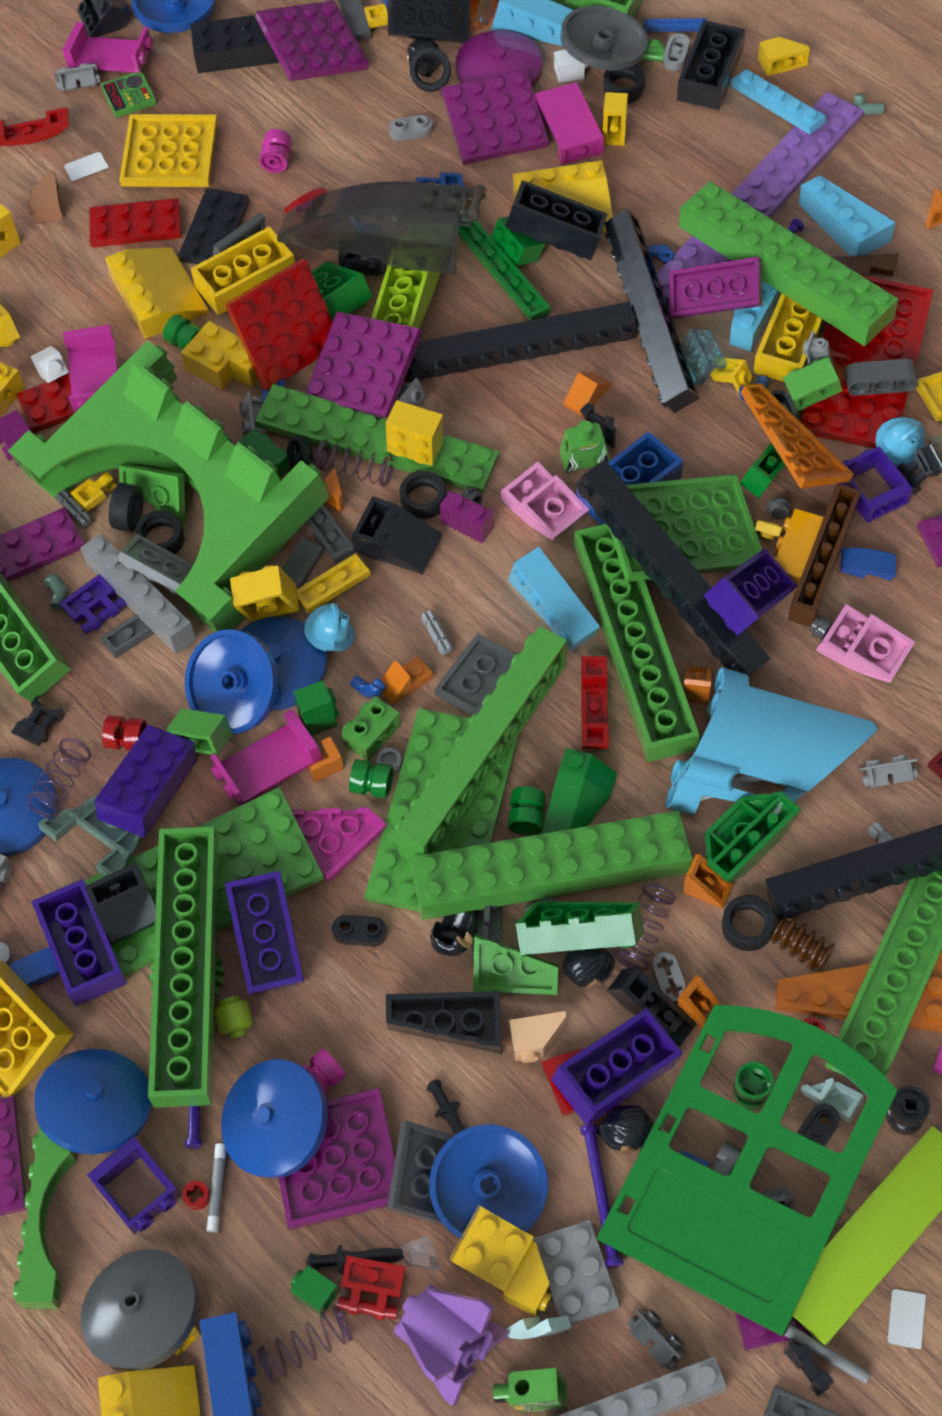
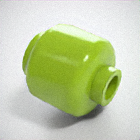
[214,996,254,1040]

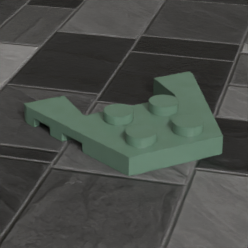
[38,795,143,877]

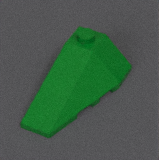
[541,748,617,834]

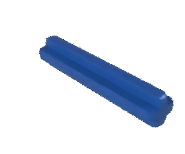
[643,18,707,32]

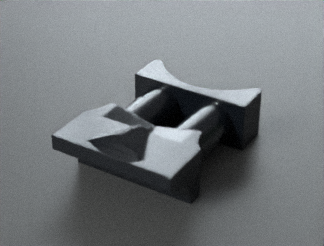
[580,402,616,449]
[896,444,942,495]
[11,696,65,746]
[784,1341,834,1397]

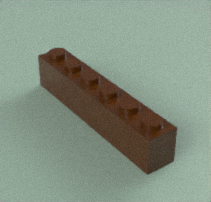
[788,484,861,627]

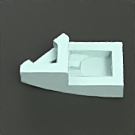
[801,1078,864,1123]
[506,1316,572,1339]

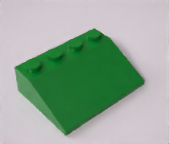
[312,261,373,322]

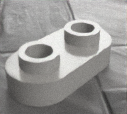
[663,33,690,71]
[389,115,433,141]

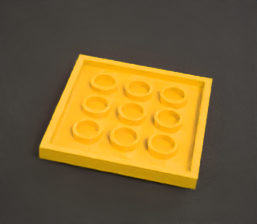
[119,114,218,187]

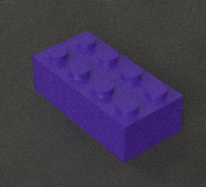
[703,548,798,636]
[95,725,196,838]
[225,871,305,995]
[31,879,127,1007]
[551,1008,683,1126]

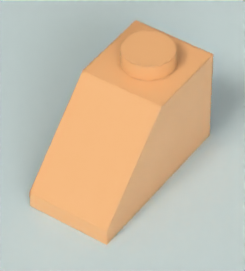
[509,1011,566,1063]

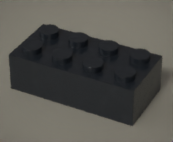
[190,15,280,74]
[677,20,745,110]
[505,180,607,261]

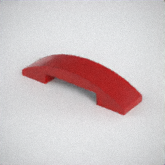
[0,107,69,146]
[581,656,609,749]

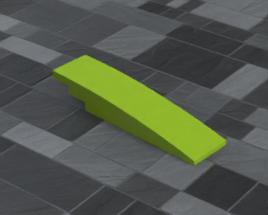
[371,224,454,328]
[793,1125,942,1346]

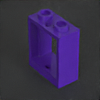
[838,446,913,523]
[87,1136,181,1234]

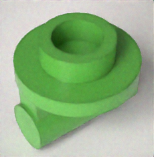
[642,39,665,62]

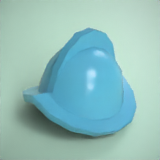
[875,417,925,466]
[304,603,355,652]

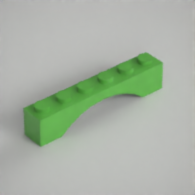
[13,1126,77,1309]

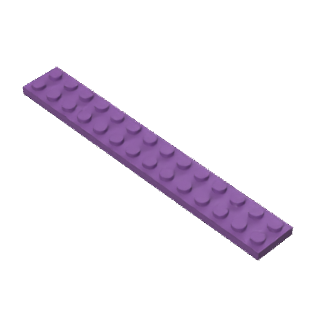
[657,91,864,304]

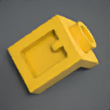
[710,357,753,393]

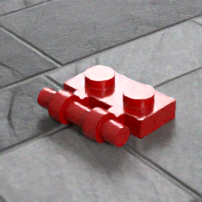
[337,1256,406,1320]

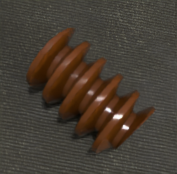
[770,917,835,973]

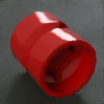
[102,715,147,751]

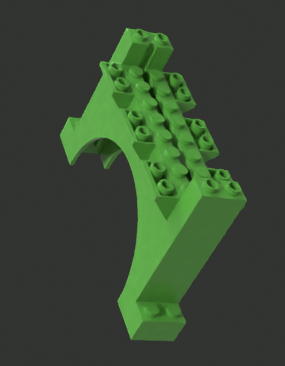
[8,341,330,632]

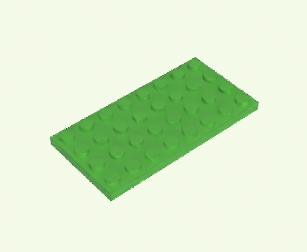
[364,708,520,917]
[84,787,324,976]

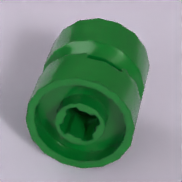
[163,314,202,351]
[349,759,394,799]
[507,786,546,835]
[733,1062,774,1110]

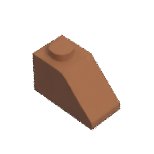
[27,170,63,223]

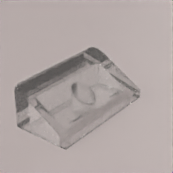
[401,1235,440,1271]

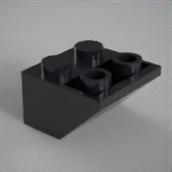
[77,0,132,37]
[84,863,156,944]

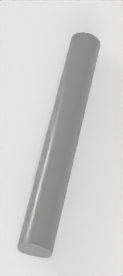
[784,1324,871,1384]

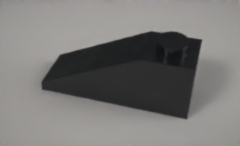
[607,967,697,1046]

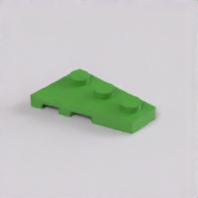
[119,463,186,523]
[473,934,558,995]

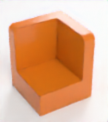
[308,737,344,782]

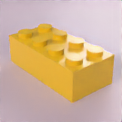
[191,226,295,316]
[753,293,825,382]

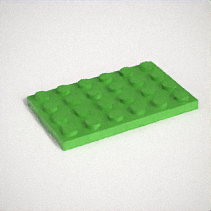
[609,474,762,582]

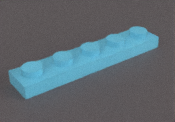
[731,69,826,134]

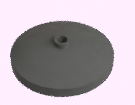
[560,6,648,70]
[81,1249,199,1371]

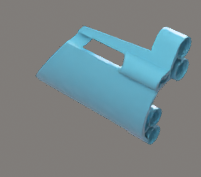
[666,667,878,815]

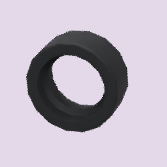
[409,48,451,92]
[603,65,645,104]
[400,471,447,519]
[108,482,143,532]
[135,510,185,554]
[721,895,776,951]

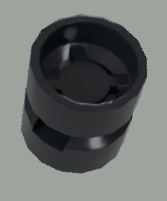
[886,1086,931,1135]

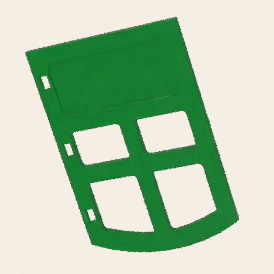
[596,1005,897,1337]

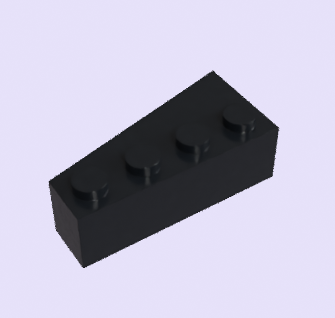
[386,991,502,1054]

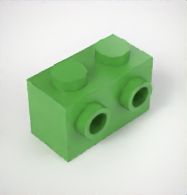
[783,357,842,411]
[342,696,401,761]
[166,708,233,756]

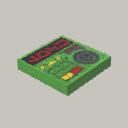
[101,71,156,118]

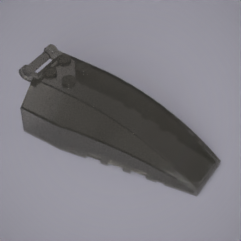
[277,181,487,274]

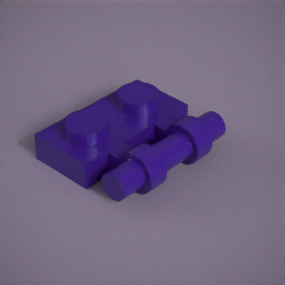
[59,574,126,635]

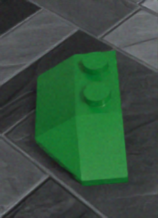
[704,792,801,883]

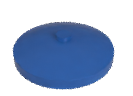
[131,0,217,33]
[241,616,327,710]
[185,629,279,734]
[0,758,58,857]
[34,1049,151,1154]
[221,1059,328,1178]
[429,1124,548,1238]

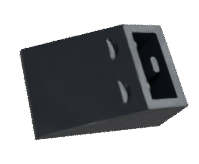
[352,496,443,575]

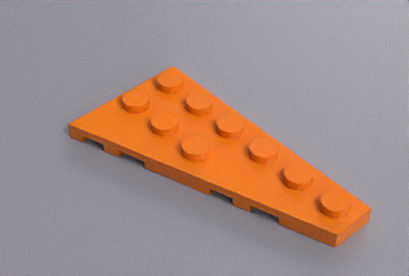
[741,384,854,489]
[774,951,942,1032]

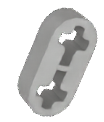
[652,952,686,1005]

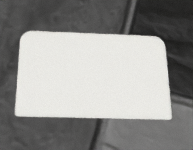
[64,152,108,181]
[888,1289,926,1349]

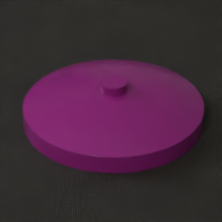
[456,30,542,87]

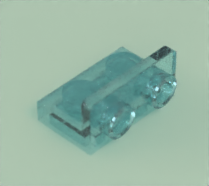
[681,329,727,385]

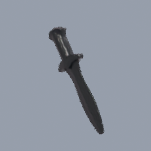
[426,1079,466,1135]
[306,1244,408,1275]

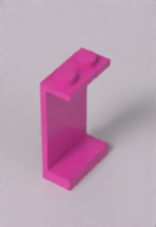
[62,22,154,73]
[535,82,604,165]
[63,325,118,413]
[210,709,322,806]

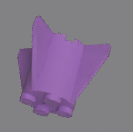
[394,1284,510,1406]

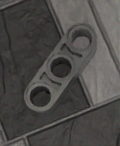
[844,359,918,396]

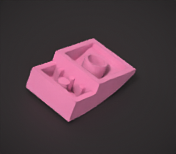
[500,462,589,540]
[816,604,915,683]

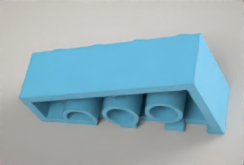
[491,0,574,46]
[799,175,896,256]
[729,281,781,352]
[508,547,600,651]

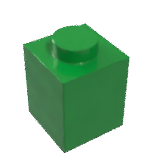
[290,1265,340,1317]

